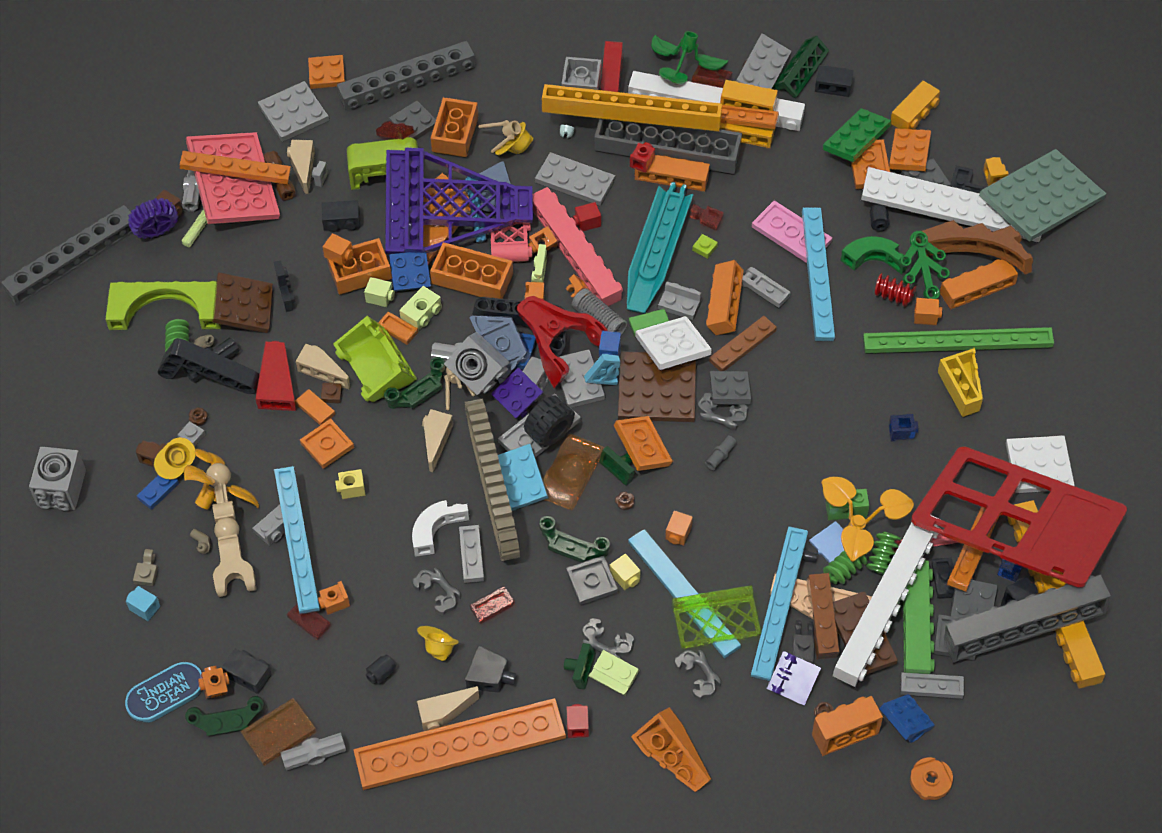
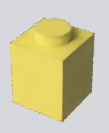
[610,554,640,590]

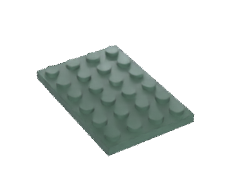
[979,149,1106,242]

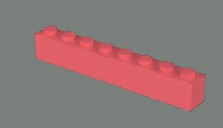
[532,187,623,309]

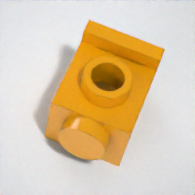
[983,157,1009,186]

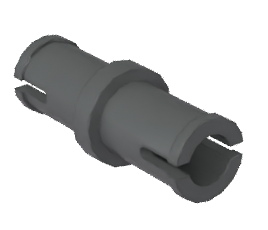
[705,435,737,470]

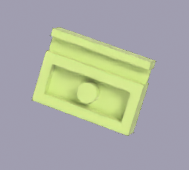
[532,244,547,282]
[589,650,640,696]

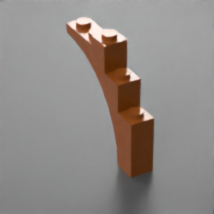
[916,220,1033,274]

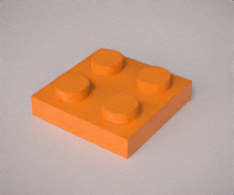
[308,55,345,89]
[300,419,354,469]

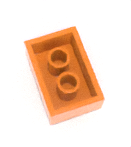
[431,97,479,157]
[327,238,392,295]
[812,696,883,756]

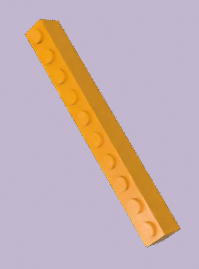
[542,84,722,131]
[1007,500,1105,689]

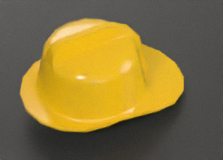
[495,122,533,155]
[154,437,195,480]
[417,626,459,661]

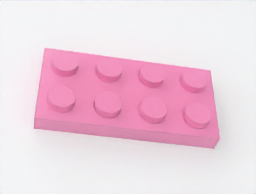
[752,201,832,263]

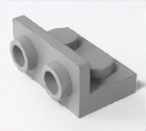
[658,282,701,320]
[252,505,285,546]

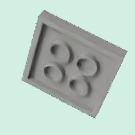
[258,81,329,142]

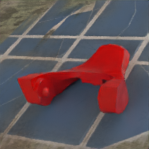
[517,296,608,388]

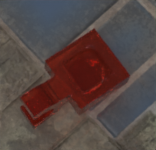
[690,204,724,230]

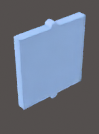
[809,521,844,563]

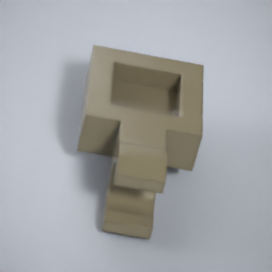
[133,549,158,586]

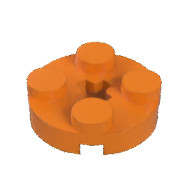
[910,757,953,800]

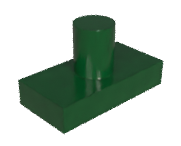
[599,446,635,486]
[564,643,596,690]

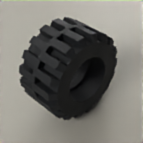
[523,395,575,447]

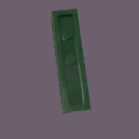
[773,35,829,98]

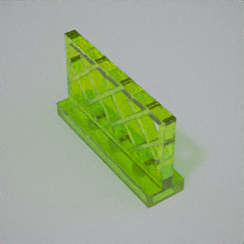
[671,585,761,648]

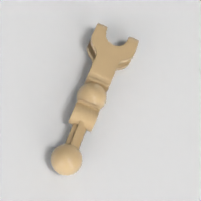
[206,463,256,597]

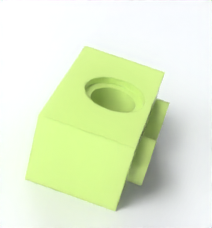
[399,286,442,331]

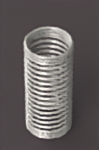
[572,289,627,334]

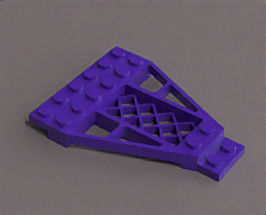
[385,147,533,254]

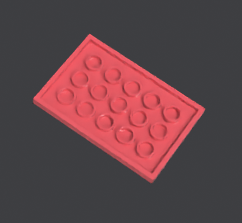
[186,132,280,224]

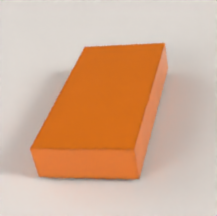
[378,312,418,345]
[295,389,335,425]

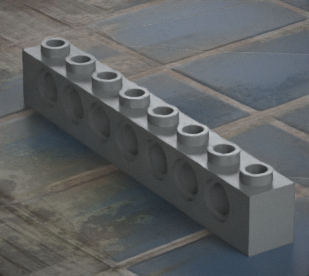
[337,41,475,110]
[1,205,133,306]

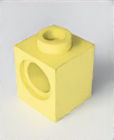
[335,469,366,499]

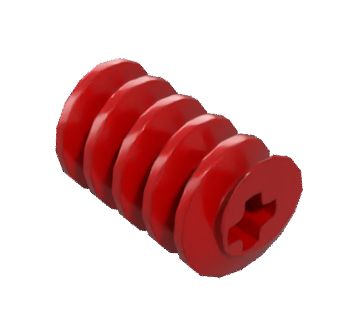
[875,273,916,307]

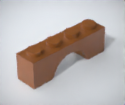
[806,573,839,660]

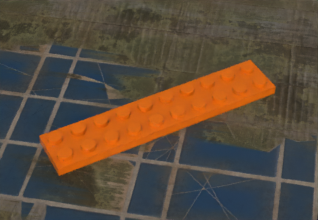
[353,698,566,790]

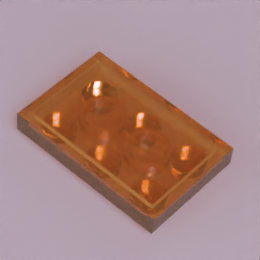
[241,698,316,766]

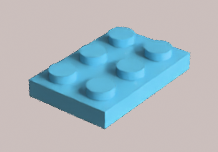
[498,444,548,511]

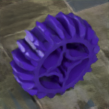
[128,198,178,239]

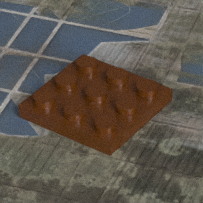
[212,272,273,333]

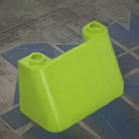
[347,137,418,190]
[333,316,417,402]

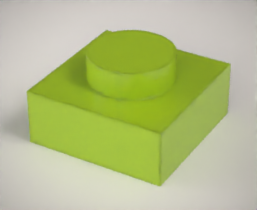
[692,234,718,259]

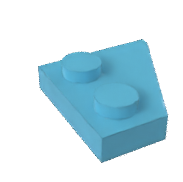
[584,354,620,385]

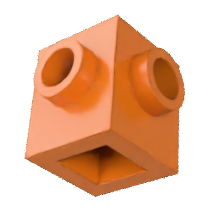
[198,666,229,699]

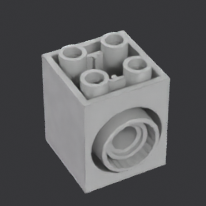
[562,57,601,90]
[444,332,510,395]
[29,447,86,511]

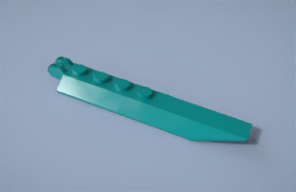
[627,182,693,314]

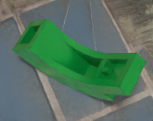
[841,237,907,275]

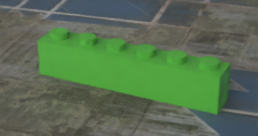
[903,561,934,674]

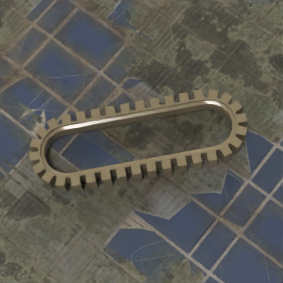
[465,399,520,561]

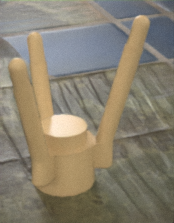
[478,120,521,153]
[444,367,475,410]

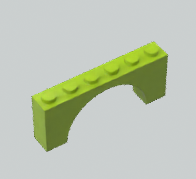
[106,281,221,330]

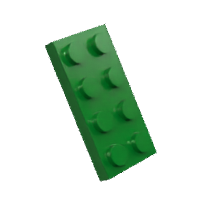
[823,108,891,162]

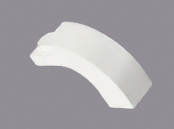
[412,500,469,557]

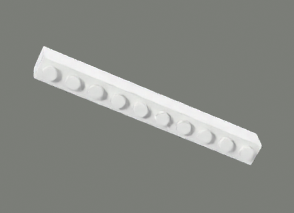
[628,71,805,131]
[833,515,941,687]

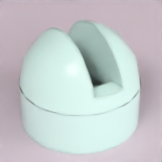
[560,125,574,139]

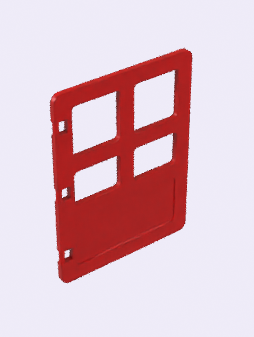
[911,447,1127,587]

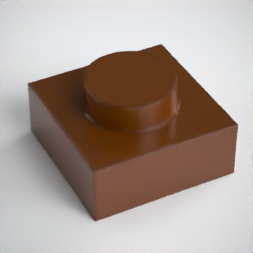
[321,383,342,403]

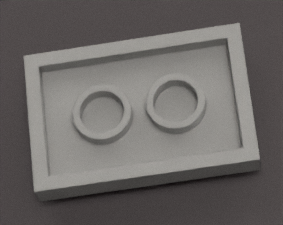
[560,350,605,408]

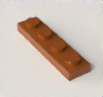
[709,316,777,371]

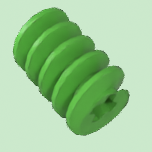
[165,319,189,352]
[866,532,902,575]
[823,551,867,584]

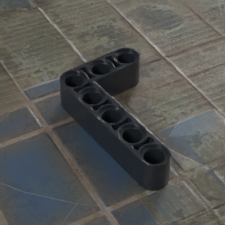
[472,297,566,357]
[157,338,260,394]

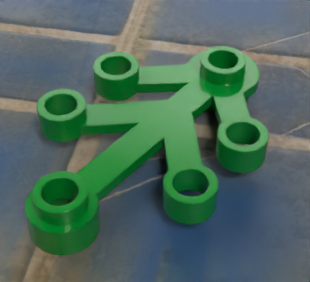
[899,231,950,299]

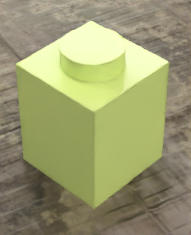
[364,277,395,307]

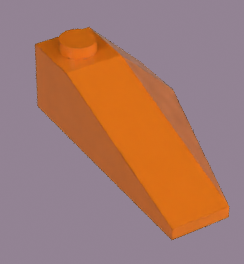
[631,707,711,792]

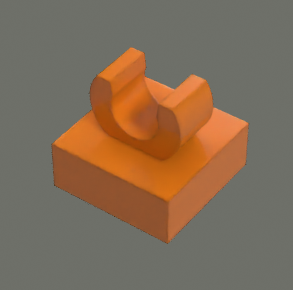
[566,274,590,298]

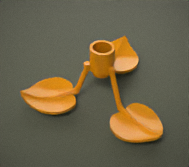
[184,449,259,509]
[821,477,914,562]

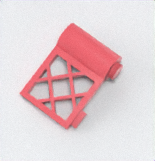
[491,222,532,262]

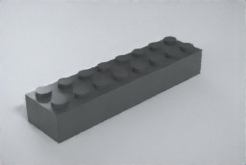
[594,118,742,174]
[944,575,1111,662]

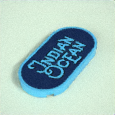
[125,662,202,722]

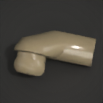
[194,334,214,348]
[190,528,211,554]

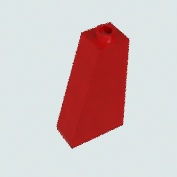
[601,41,623,92]
[256,341,296,411]

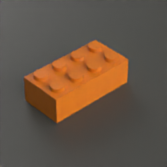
[430,242,513,299]

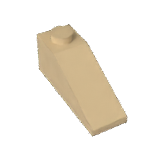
[287,140,315,194]
[296,344,350,390]
[422,409,453,472]
[417,687,479,731]

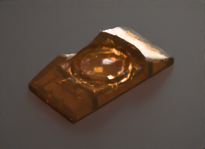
[543,434,605,510]

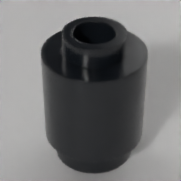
[869,204,889,231]
[365,655,396,684]

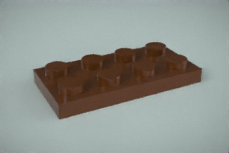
[833,591,898,674]

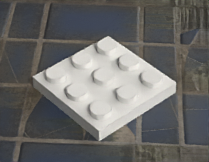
[635,316,711,370]
[1006,436,1074,493]

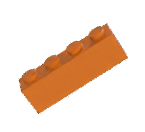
[635,155,710,192]
[940,259,1018,310]
[706,260,744,335]

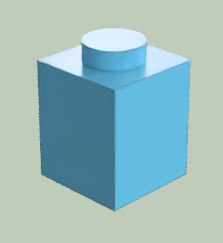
[126,586,160,621]

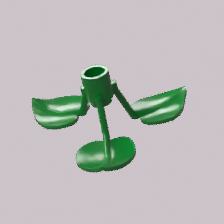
[651,31,728,84]

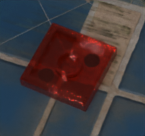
[691,65,732,88]

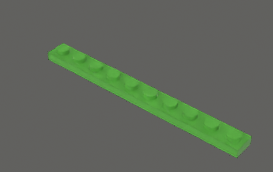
[863,327,1054,353]

